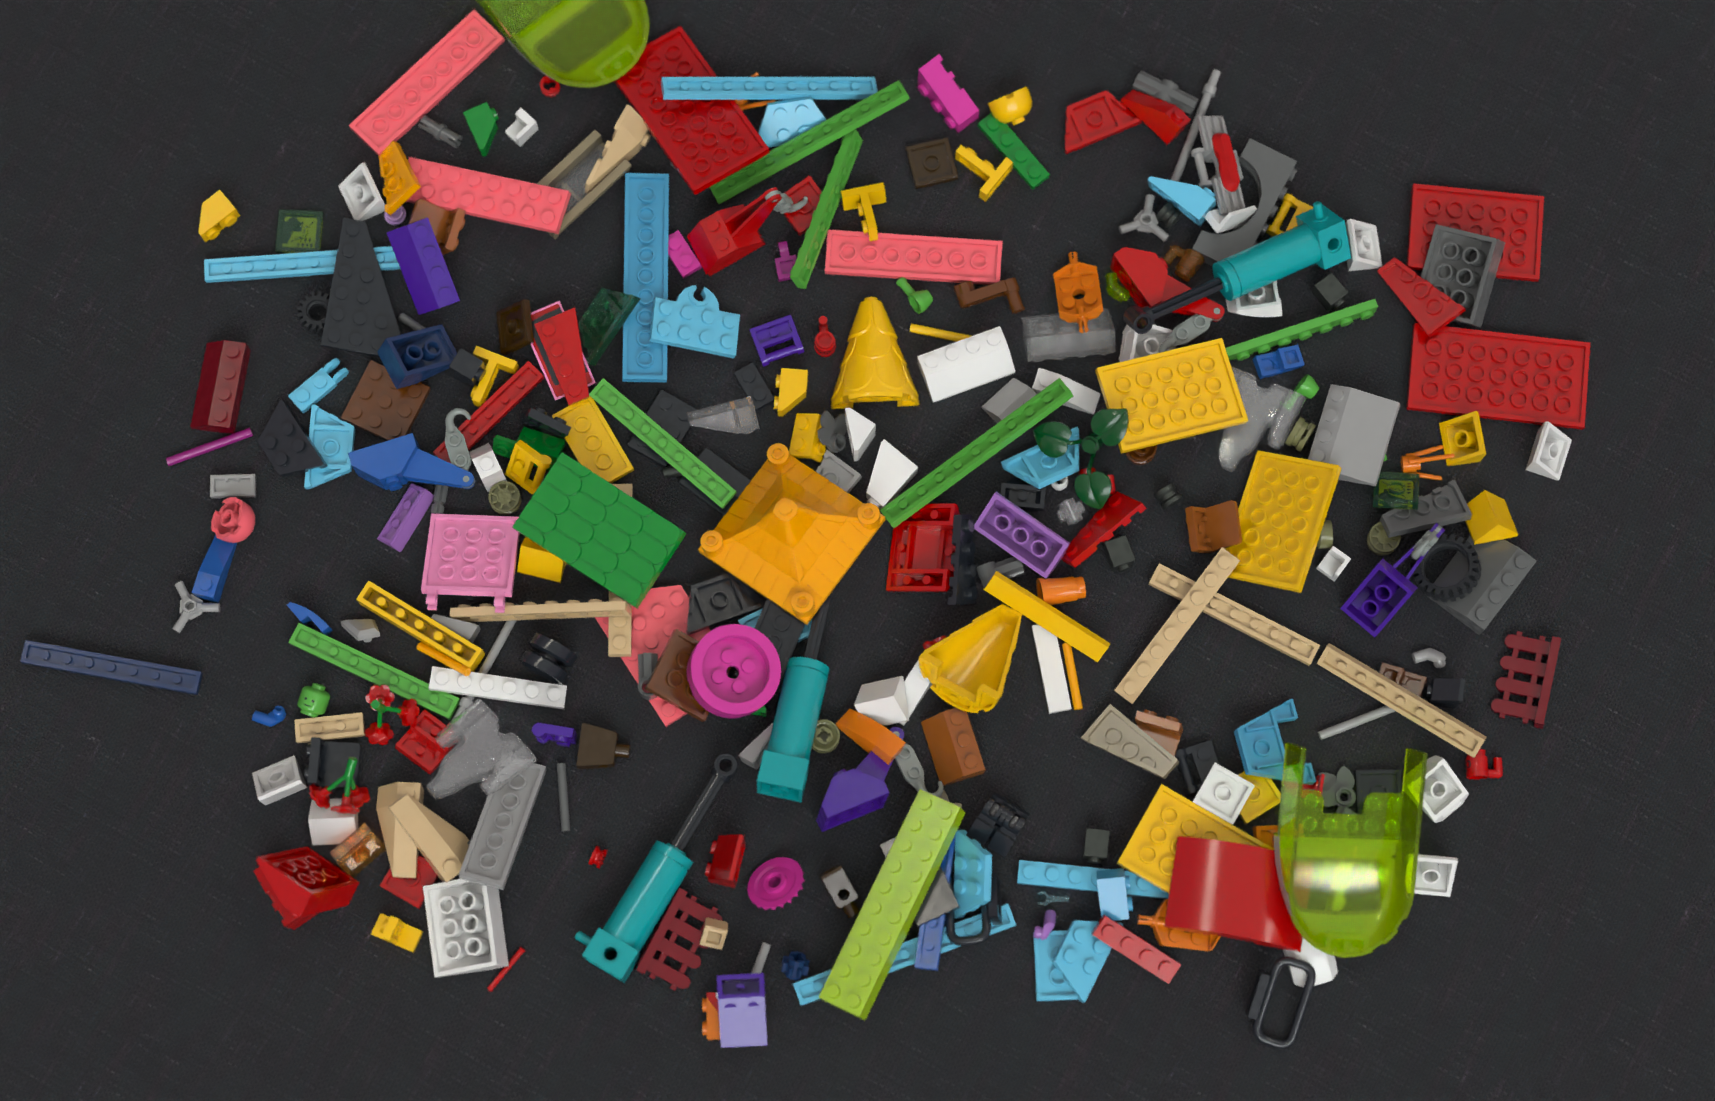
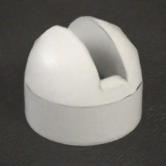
[1051,476,1068,491]

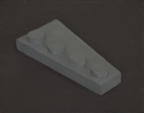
[1380,479,1472,538]

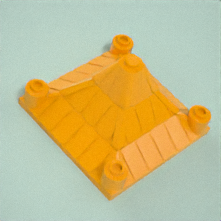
[698,443,886,625]

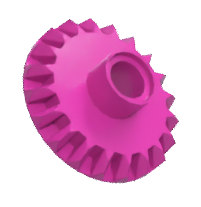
[747,857,804,910]

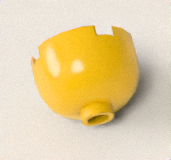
[988,86,1032,126]

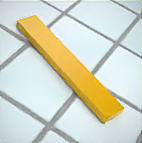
[984,571,1110,662]

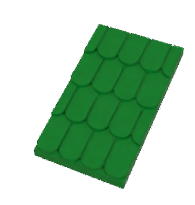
[512,453,686,609]

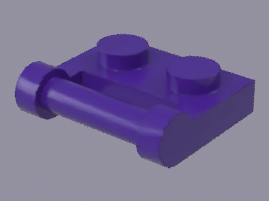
[749,315,804,367]
[532,723,578,747]

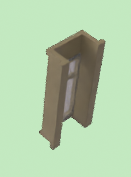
[537,130,632,240]

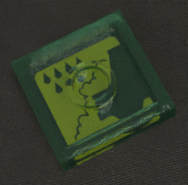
[275,209,324,254]
[1373,471,1419,510]

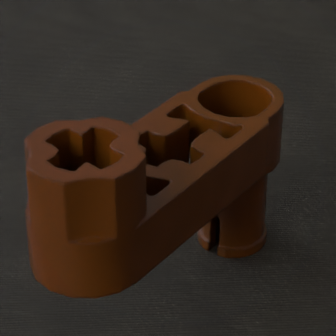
[953,277,1025,314]

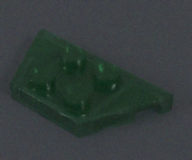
[578,288,640,366]

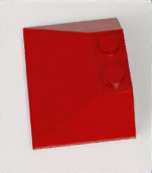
[886,503,960,592]

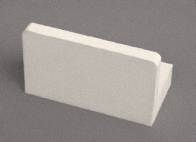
[1204,206,1257,233]

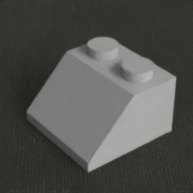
[982,378,1037,423]

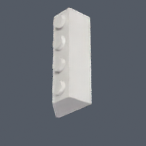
[917,326,1015,403]

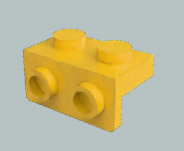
[789,413,826,462]

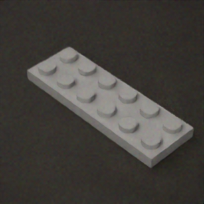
[459,755,546,890]

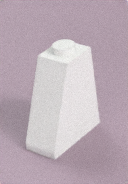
[866,439,918,509]
[469,443,507,492]

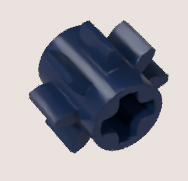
[781,951,810,980]

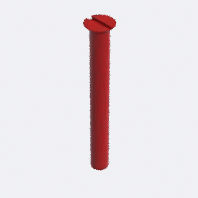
[487,946,526,992]

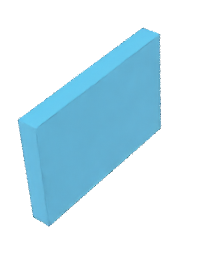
[1033,930,1079,1001]

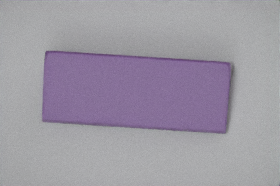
[377,483,434,552]

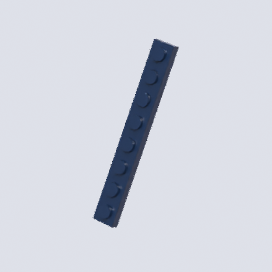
[20,640,203,695]

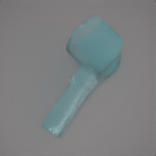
[1037,891,1069,906]

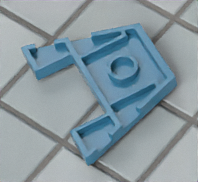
[1234,699,1316,785]

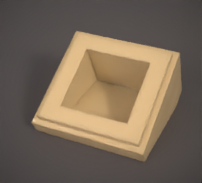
[700,918,728,950]

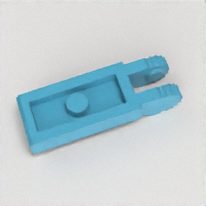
[288,358,349,413]

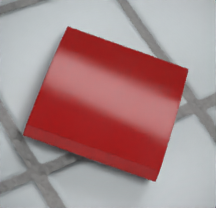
[395,709,460,775]

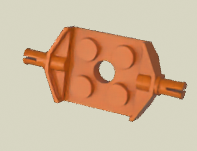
[1053,252,1104,333]
[1137,899,1221,951]

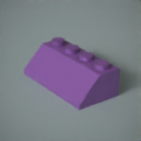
[974,492,1070,579]

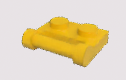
[1266,194,1313,237]
[505,440,552,495]

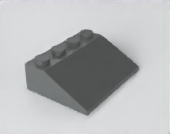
[1421,224,1505,328]
[1427,535,1537,635]

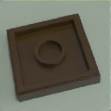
[906,137,958,189]
[497,299,534,355]

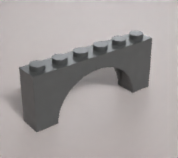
[1190,138,1297,267]

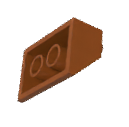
[921,708,985,786]

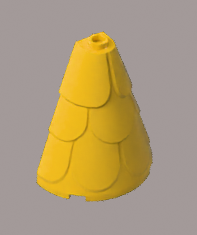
[831,297,919,409]
[919,604,1022,713]

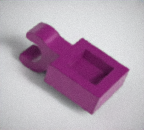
[775,241,797,282]

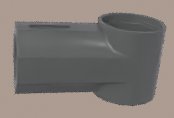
[976,557,1024,589]
[638,653,658,700]

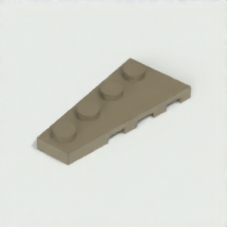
[1081,704,1179,779]

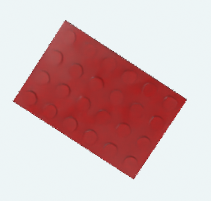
[1407,184,1544,282]

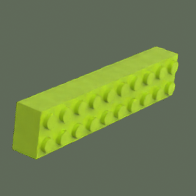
[819,789,965,1021]

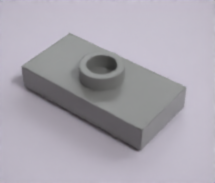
[210,474,256,498]

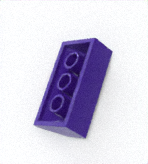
[386,217,460,315]

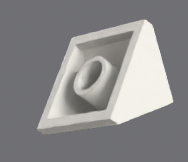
[339,163,385,221]
[1345,219,1382,271]
[845,407,876,462]
[1526,421,1572,480]
[854,676,909,726]
[252,755,308,805]
[308,798,359,846]
[1405,854,1458,897]

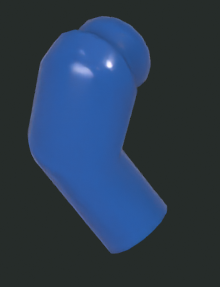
[252,706,286,727]

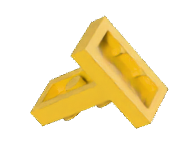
[955,145,1013,202]
[841,182,886,241]
[471,346,519,407]
[371,913,423,953]

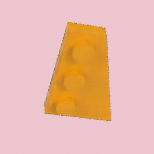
[379,140,421,215]

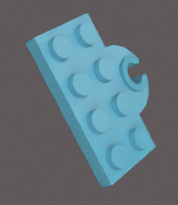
[649,285,740,358]

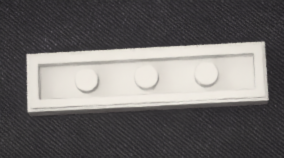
[1032,624,1072,714]

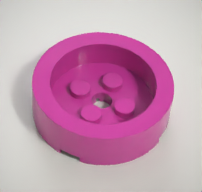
[687,624,781,718]

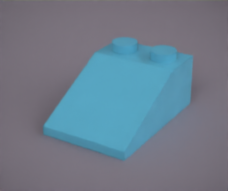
[1147,176,1217,227]

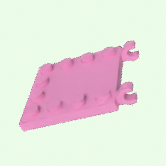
[421,514,520,613]

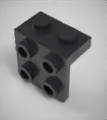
[305,737,361,788]

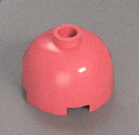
[211,497,255,543]

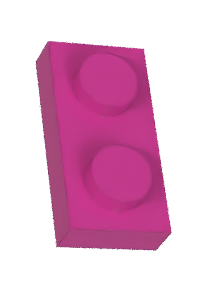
[668,230,702,279]

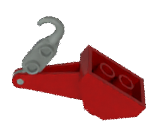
[687,187,808,276]
[1110,247,1225,353]

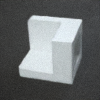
[505,108,538,147]
[1316,546,1351,582]

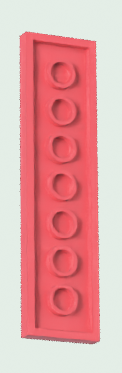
[349,10,505,156]
[406,157,571,234]
[825,230,1002,285]

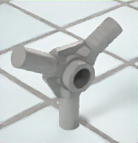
[1119,194,1170,242]
[172,581,220,633]

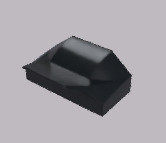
[1000,477,1046,512]

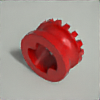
[540,76,560,97]
[589,846,608,869]

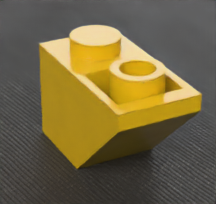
[198,190,240,242]
[774,368,808,417]

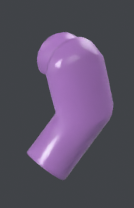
[1033,910,1056,940]

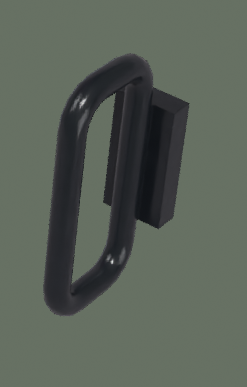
[946,861,1002,946]
[1245,956,1316,1049]

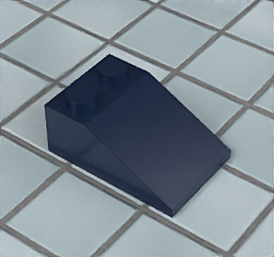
[377,324,457,389]

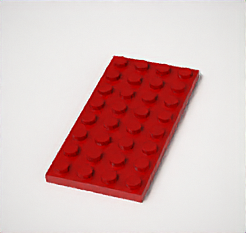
[607,26,770,195]
[1406,323,1590,430]

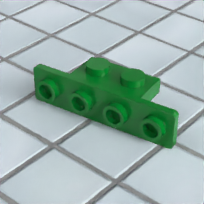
[493,427,579,471]

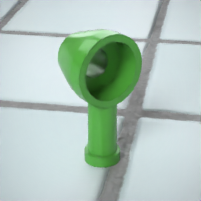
[896,277,933,314]
[1282,374,1319,413]

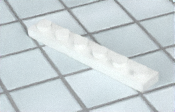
[429,666,567,710]

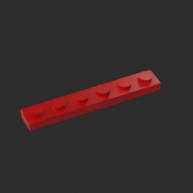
[433,361,544,463]

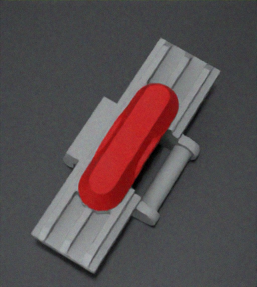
[1191,116,1245,215]

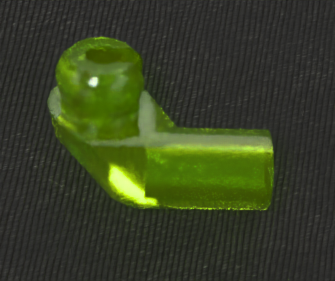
[1106,273,1130,302]

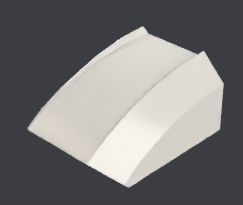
[1226,281,1282,317]
[1119,324,1176,362]
[1402,756,1469,823]
[1283,938,1338,987]

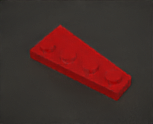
[1377,257,1466,337]
[534,307,589,406]
[1061,491,1147,568]

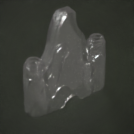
[1219,367,1306,472]
[427,698,537,798]

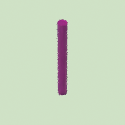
[166,428,253,466]

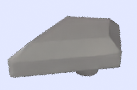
[341,619,380,642]

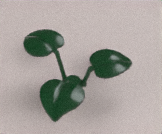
[1033,408,1129,509]

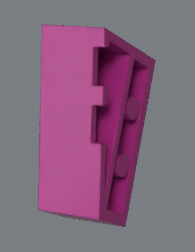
[917,54,979,133]

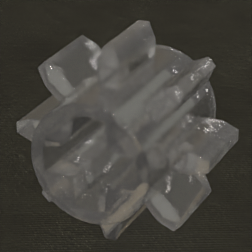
[1057,498,1085,525]

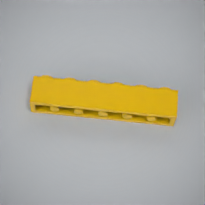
[356,580,485,672]

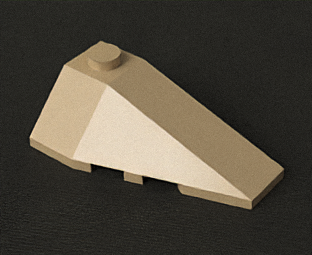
[585,105,651,194]
[376,782,424,879]
[388,794,469,883]

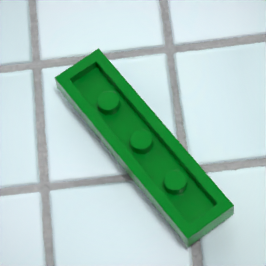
[978,113,1050,190]

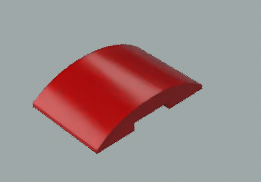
[1164,836,1313,952]

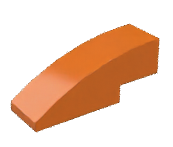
[835,709,906,765]

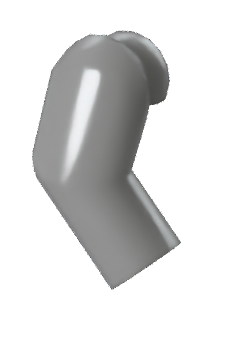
[1412,648,1446,668]

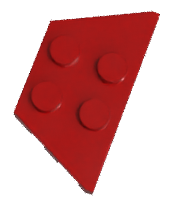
[1065,90,1142,154]

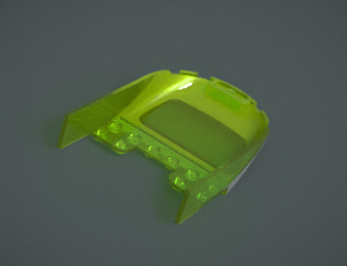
[477,0,649,88]
[1274,743,1427,957]

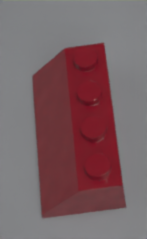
[190,340,251,434]

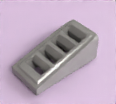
[431,614,481,643]
[738,723,773,770]

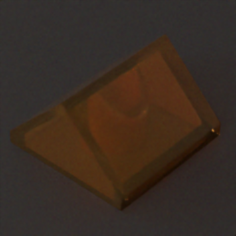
[330,823,386,878]

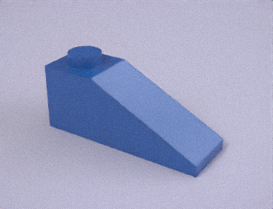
[192,535,237,603]

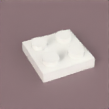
[1193,763,1255,825]

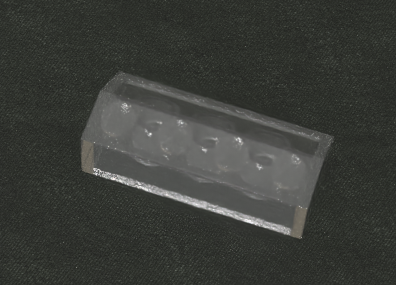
[1021,308,1116,362]

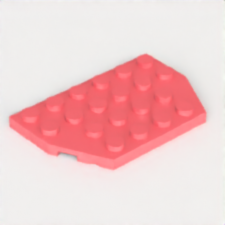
[594,585,711,727]

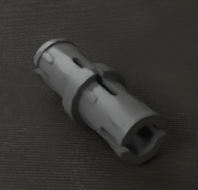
[419,115,463,148]

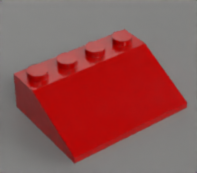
[256,846,360,918]

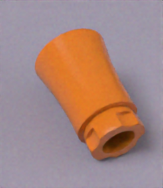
[1036,576,1086,606]

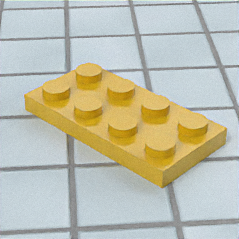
[552,396,634,483]

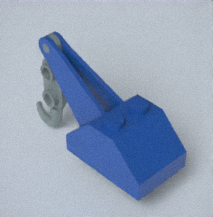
[348,408,475,491]

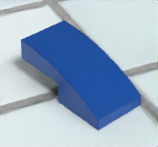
[1253,345,1305,379]
[287,602,333,636]

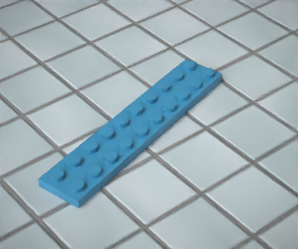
[622,173,669,383]

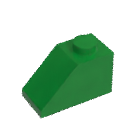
[463,102,499,157]

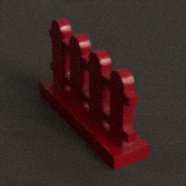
[1491,631,1561,729]
[634,888,723,991]

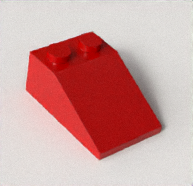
[705,834,746,888]

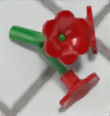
[365,684,420,745]
[309,757,370,814]

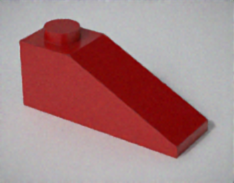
[1121,90,1191,145]

